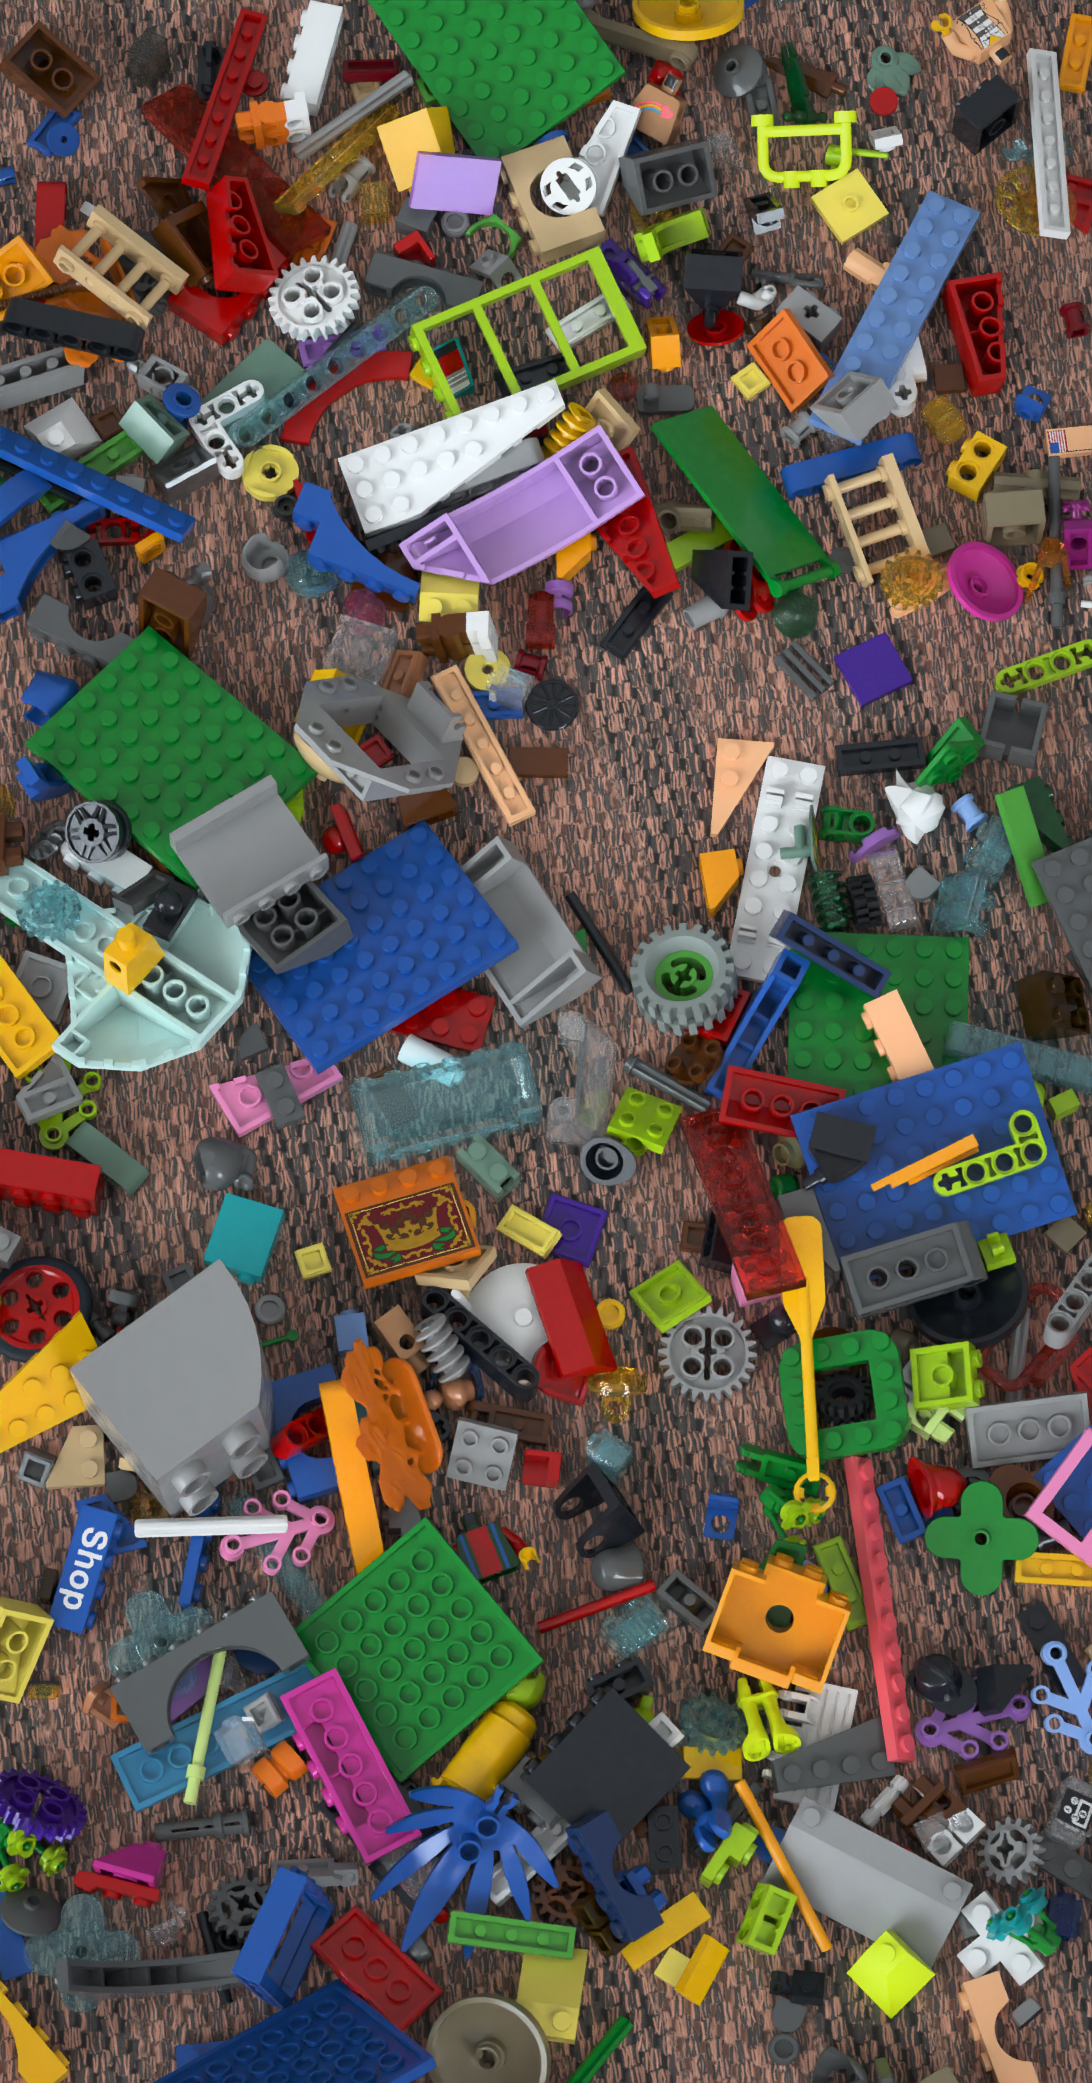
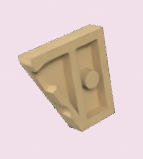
[46,1425,106,1489]

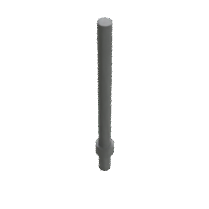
[1048,456,1065,628]

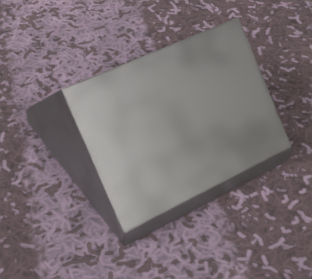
[147,442,219,505]

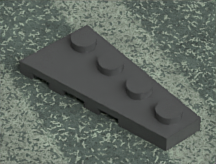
[770,1715,896,1793]

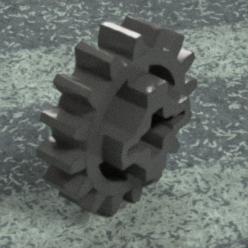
[207,1874,269,1943]

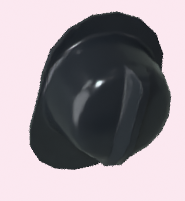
[908,1654,978,1715]

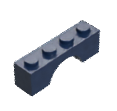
[565,1810,664,1942]

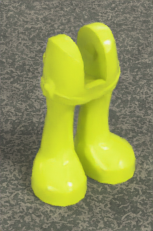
[736,1677,801,1762]

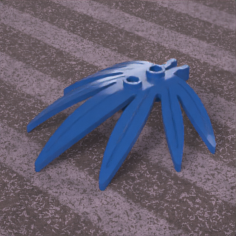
[371,1782,559,1960]

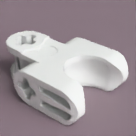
[890,336,927,417]

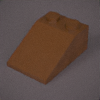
[0,20,102,119]
[138,567,207,660]

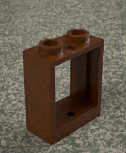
[151,200,214,288]

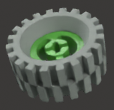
[630,923,739,1036]

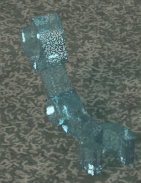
[1003,133,1074,164]

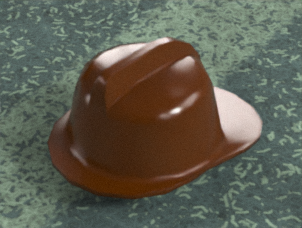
[988,1464,1054,1529]

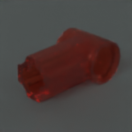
[526,591,555,650]

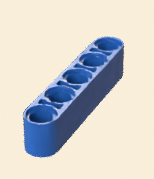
[780,433,923,501]

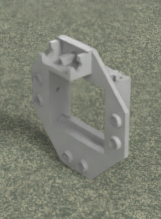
[294,676,466,802]

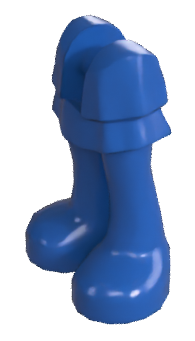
[677,1769,733,1852]

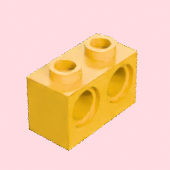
[945,430,1007,502]

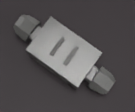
[126,353,200,401]

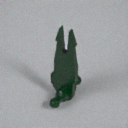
[781,42,828,125]

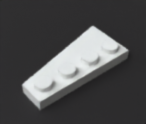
[557,100,642,218]

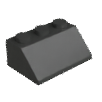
[618,139,718,216]

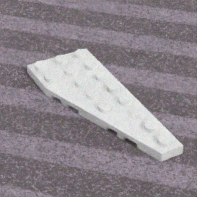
[338,379,566,538]

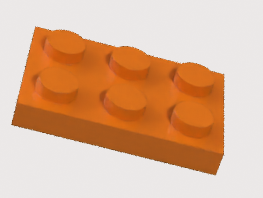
[746,309,835,413]

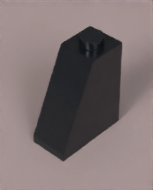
[691,549,753,611]

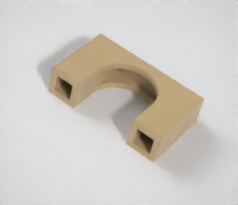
[499,135,605,264]

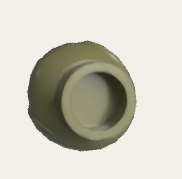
[772,1136,806,1169]

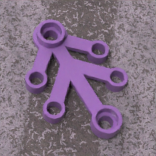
[915,1676,1032,1761]

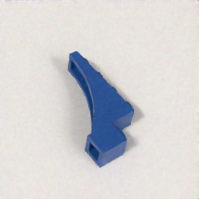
[292,481,421,603]
[0,498,107,623]
[704,948,811,1101]

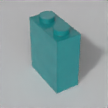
[203,1193,285,1286]

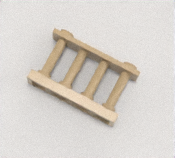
[53,204,189,331]
[822,453,933,588]

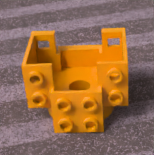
[702,1552,852,1694]

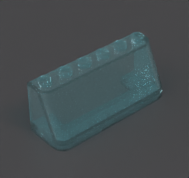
[349,1041,543,1167]

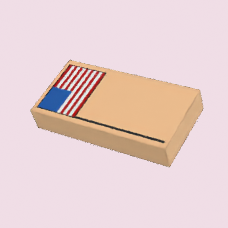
[1045,425,1092,458]

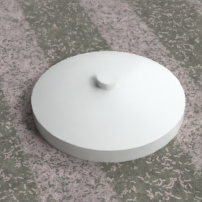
[468,1263,548,1383]

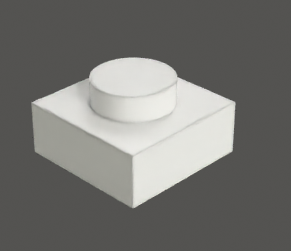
[868,126,903,152]

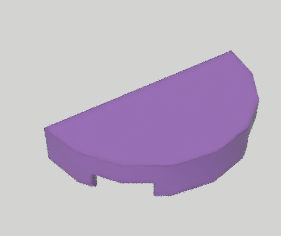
[848,825,901,865]

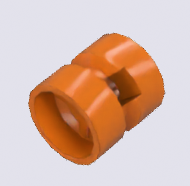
[250,1740,309,1799]

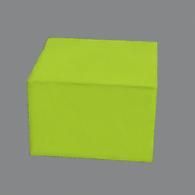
[1046,1088,1080,1122]

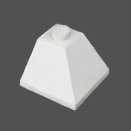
[24,397,103,459]

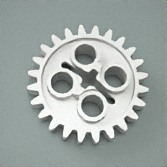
[268,255,361,342]

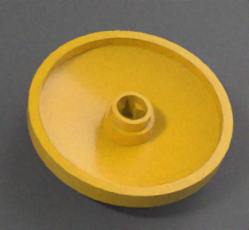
[632,0,744,41]

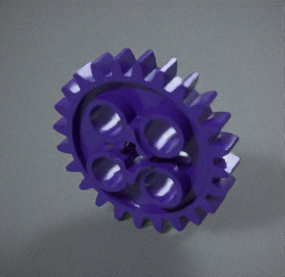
[0,1768,88,1843]

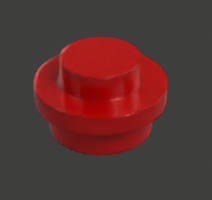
[243,70,269,97]

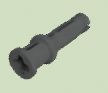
[154,1808,251,1843]

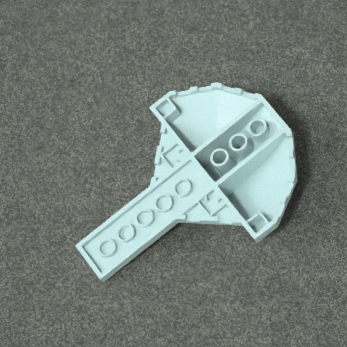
[0,857,252,1072]

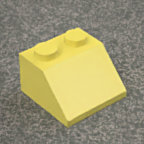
[419,571,480,622]

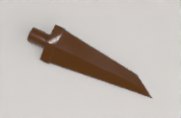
[763,57,848,99]

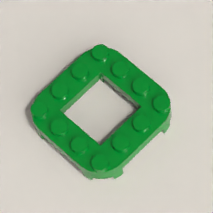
[779,1330,912,1464]

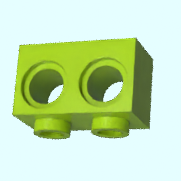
[735,1882,798,1956]

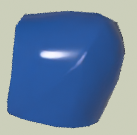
[21,670,79,727]

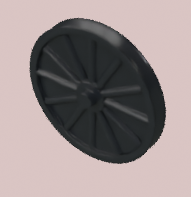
[526,680,579,731]

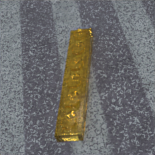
[273,105,400,215]

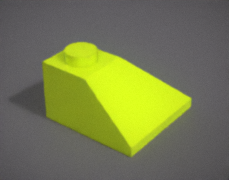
[847,1928,936,2019]

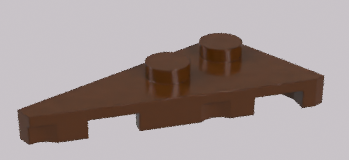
[135,176,213,268]

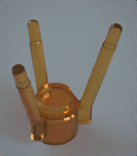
[1024,537,1072,604]

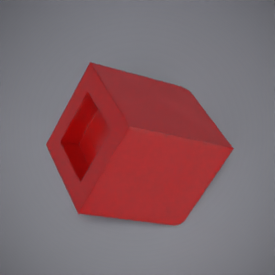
[393,230,436,268]
[522,1449,562,1489]

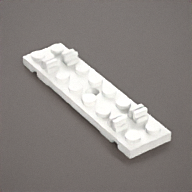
[730,755,825,983]

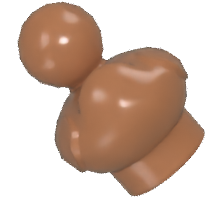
[424,1377,475,1411]

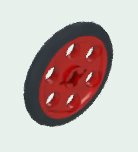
[0,1256,93,1363]

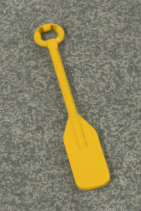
[779,1216,836,1514]

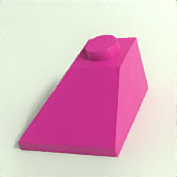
[93,1841,168,1889]

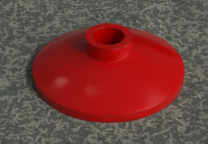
[687,310,744,346]

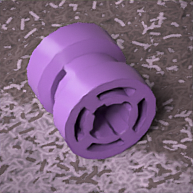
[544,580,574,617]

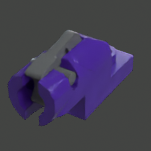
[599,238,666,309]

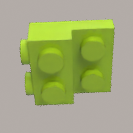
[910,1341,985,1411]
[699,1822,760,1889]

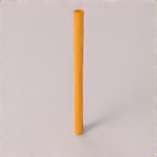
[734,1779,833,1952]

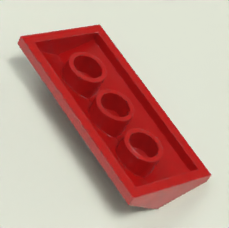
[718,1065,846,1138]
[525,1258,618,1378]

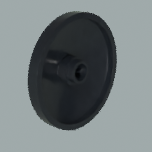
[908,1248,1029,1350]

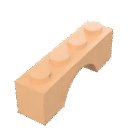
[958,1971,1039,2083]

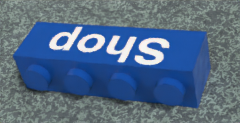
[49,1504,124,1634]

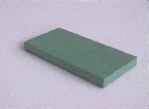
[197,337,307,446]

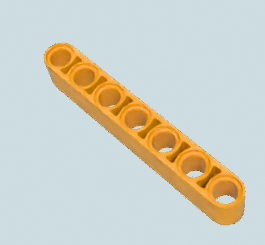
[318,1379,384,1576]

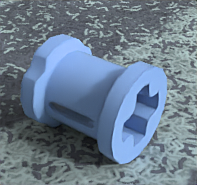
[950,793,989,832]

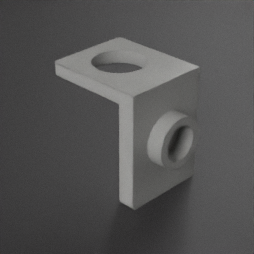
[469,249,522,300]

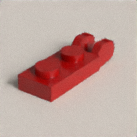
[73,1870,163,1909]

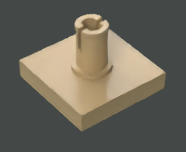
[585,388,641,452]
[415,1245,497,1299]

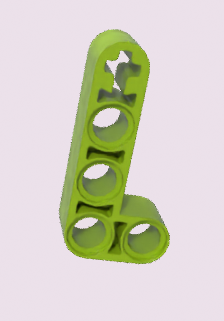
[932,1110,1047,1197]

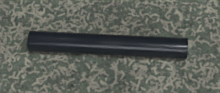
[196,1911,233,2006]

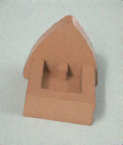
[82,1682,125,1731]

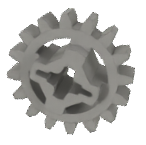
[977,1817,1046,1887]

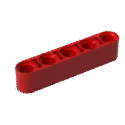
[34,181,67,303]

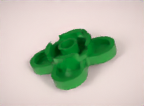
[925,1480,1040,1595]

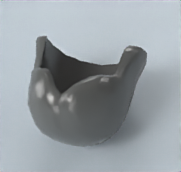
[590,1542,645,1591]
[811,2046,867,2083]

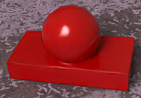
[321,803,366,863]

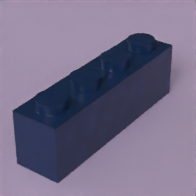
[769,910,892,998]

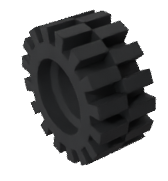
[845,873,881,930]
[816,1370,872,1426]

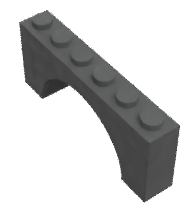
[110,1591,312,1756]

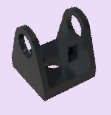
[553,1462,645,1558]

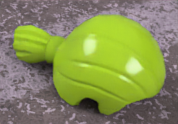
[500,1672,546,1711]

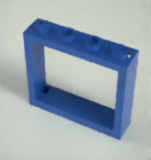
[231,1866,336,2009]

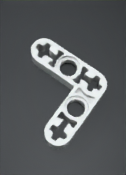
[189,380,265,480]

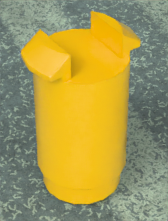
[431,1700,537,1801]

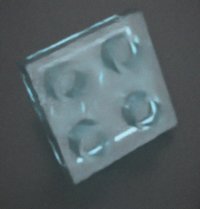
[929,869,995,938]

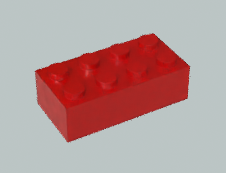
[0,1148,105,1219]

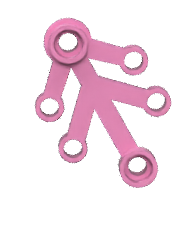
[219,1490,335,1576]

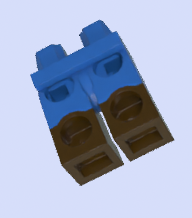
[570,1864,668,1956]

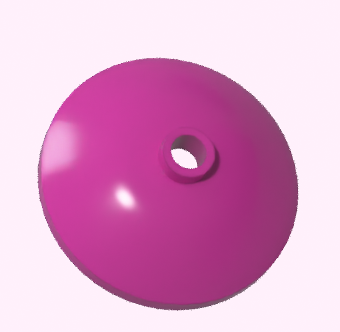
[947,541,1023,622]

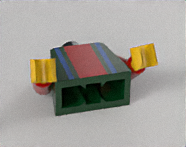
[452,1511,540,1584]

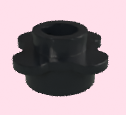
[211,1930,244,1953]

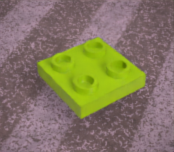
[606,1086,683,1156]

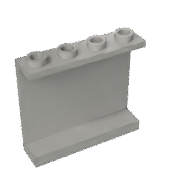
[169,775,329,929]

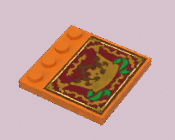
[333,1155,482,1289]

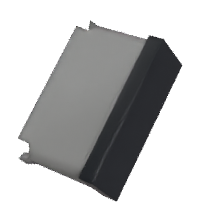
[1008,1995,1044,2030]

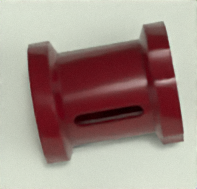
[1059,301,1091,339]
[514,648,548,681]

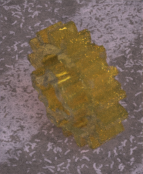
[880,550,943,611]

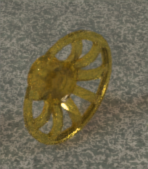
[995,166,1077,238]

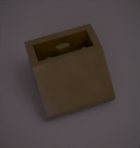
[1016,970,1091,1041]

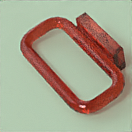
[978,1282,1082,1392]

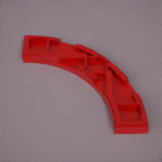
[281,350,413,446]

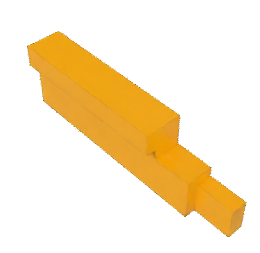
[870,1134,979,1192]

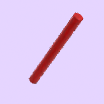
[537,1579,657,1634]

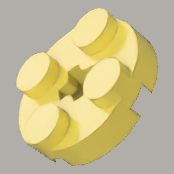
[242,444,299,502]

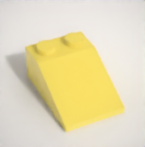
[0,1596,54,1704]
[516,1948,588,2045]

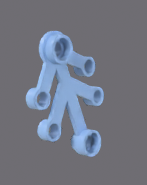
[1030,1641,1092,1755]

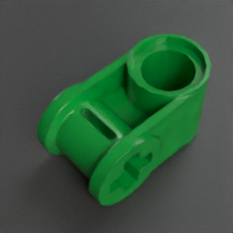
[817,806,875,844]

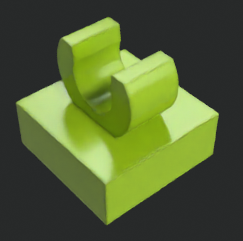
[977,1231,1017,1271]

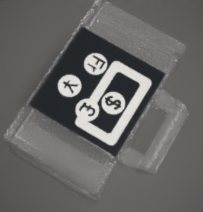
[1042,1775,1092,1851]

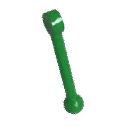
[261,1329,299,1348]

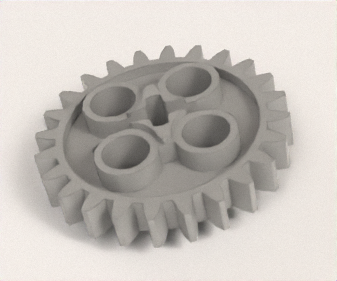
[658,1305,757,1404]

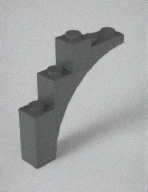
[54,1950,245,2002]

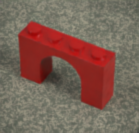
[167,236,292,346]

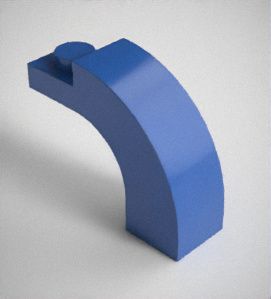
[16,756,75,801]

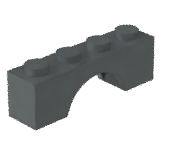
[364,252,484,323]
[27,594,135,669]

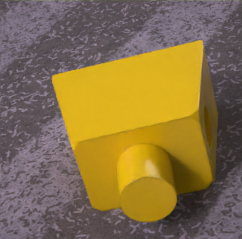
[103,922,165,995]

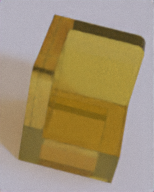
[358,181,390,225]

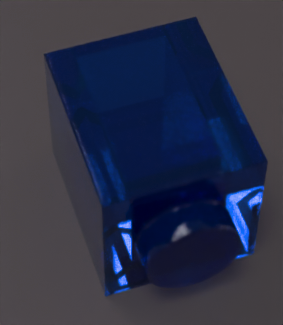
[1047,1892,1083,1942]

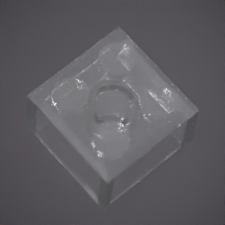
[323,614,398,688]

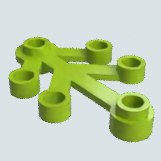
[25,1056,102,1151]

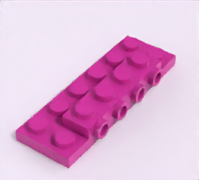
[280,1668,422,1865]

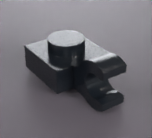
[769,1970,825,2006]

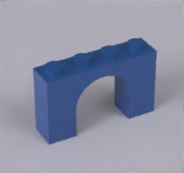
[272,1363,339,1504]

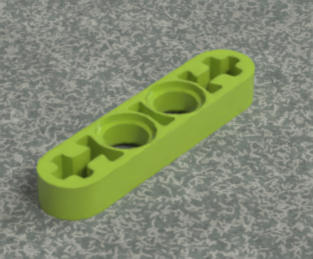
[995,639,1092,695]

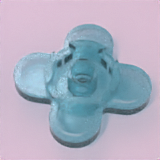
[107,1590,215,1698]
[23,1894,141,2013]

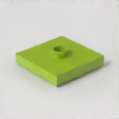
[629,1259,712,1334]

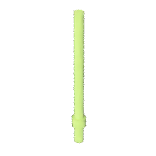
[184,1651,227,1805]

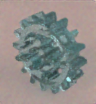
[16,880,82,942]
[678,1692,747,1757]

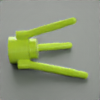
[824,143,889,174]

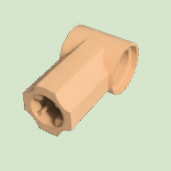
[843,247,890,292]

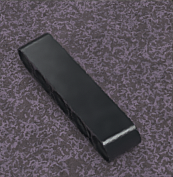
[1,297,146,362]
[420,1287,540,1402]

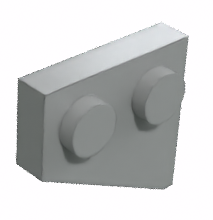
[15,1053,83,1126]

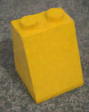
[377,106,455,194]

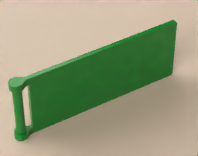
[650,406,841,598]

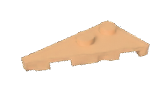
[710,738,774,837]

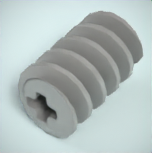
[413,1313,471,1384]

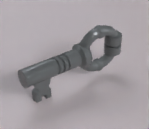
[751,269,825,289]

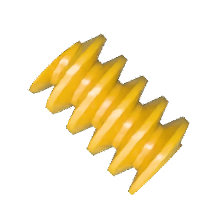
[541,402,597,459]

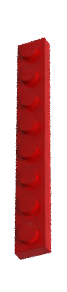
[181,8,268,191]

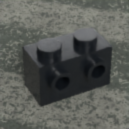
[584,1657,654,1703]

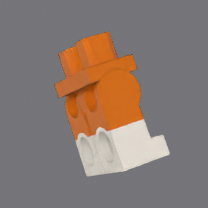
[235,91,311,150]

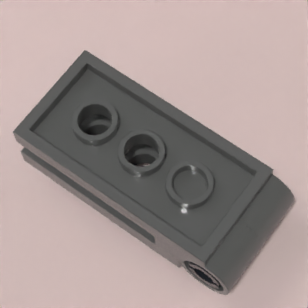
[839,1220,988,1321]

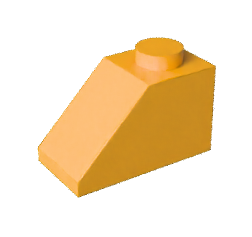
[645,316,681,372]
[556,532,597,581]
[699,849,744,918]

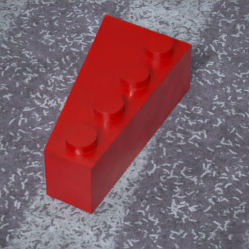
[206,175,279,294]
[941,272,1006,397]

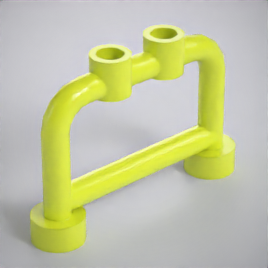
[751,111,857,189]

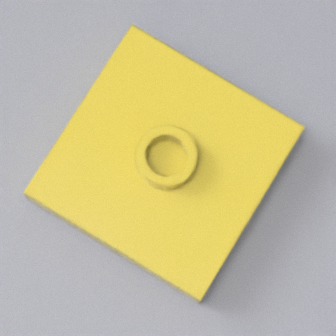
[810,168,889,245]

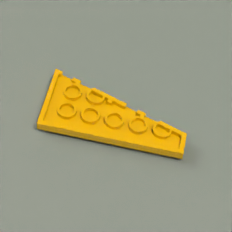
[0,1310,98,1453]

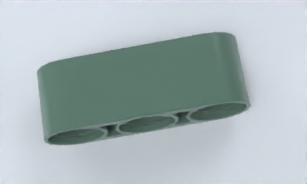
[64,1121,150,1197]

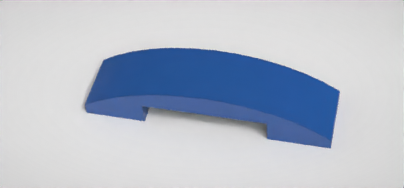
[0,469,52,528]

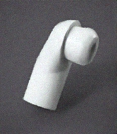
[734,284,777,311]

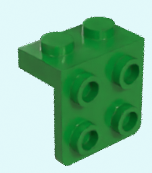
[915,717,985,787]

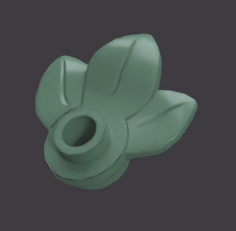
[867,45,921,96]

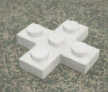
[957,1890,1046,1986]

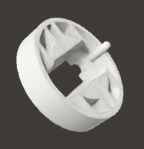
[540,157,599,215]

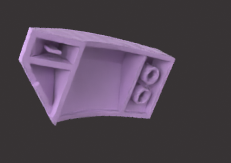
[398,424,645,585]

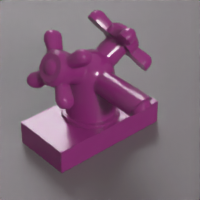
[1062,499,1092,570]

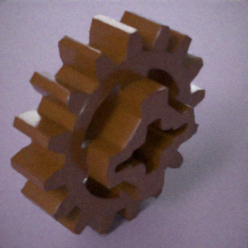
[532,1858,594,1927]

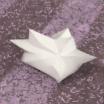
[884,769,945,845]

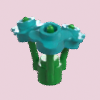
[985,1886,1062,1956]

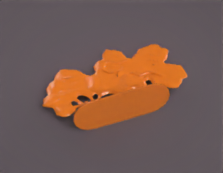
[36,225,137,368]
[341,1338,443,1512]

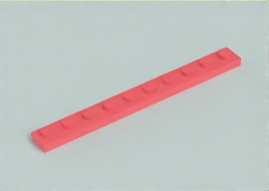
[843,1456,916,1763]

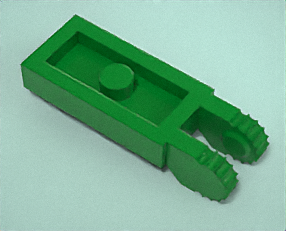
[734,1443,824,1496]

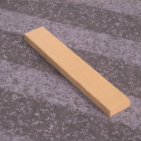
[430,664,536,827]

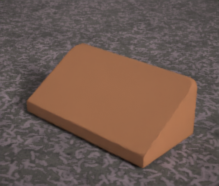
[382,649,430,698]

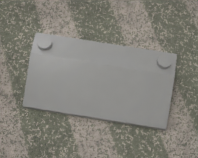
[460,836,603,1028]
[762,1796,973,1968]

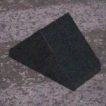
[976,1664,1034,1716]

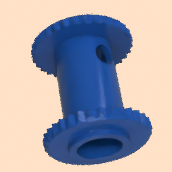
[163,383,201,430]

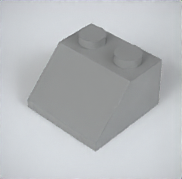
[810,371,898,441]

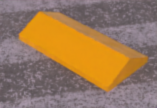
[0,235,54,322]

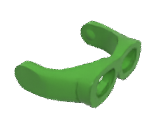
[465,213,522,259]

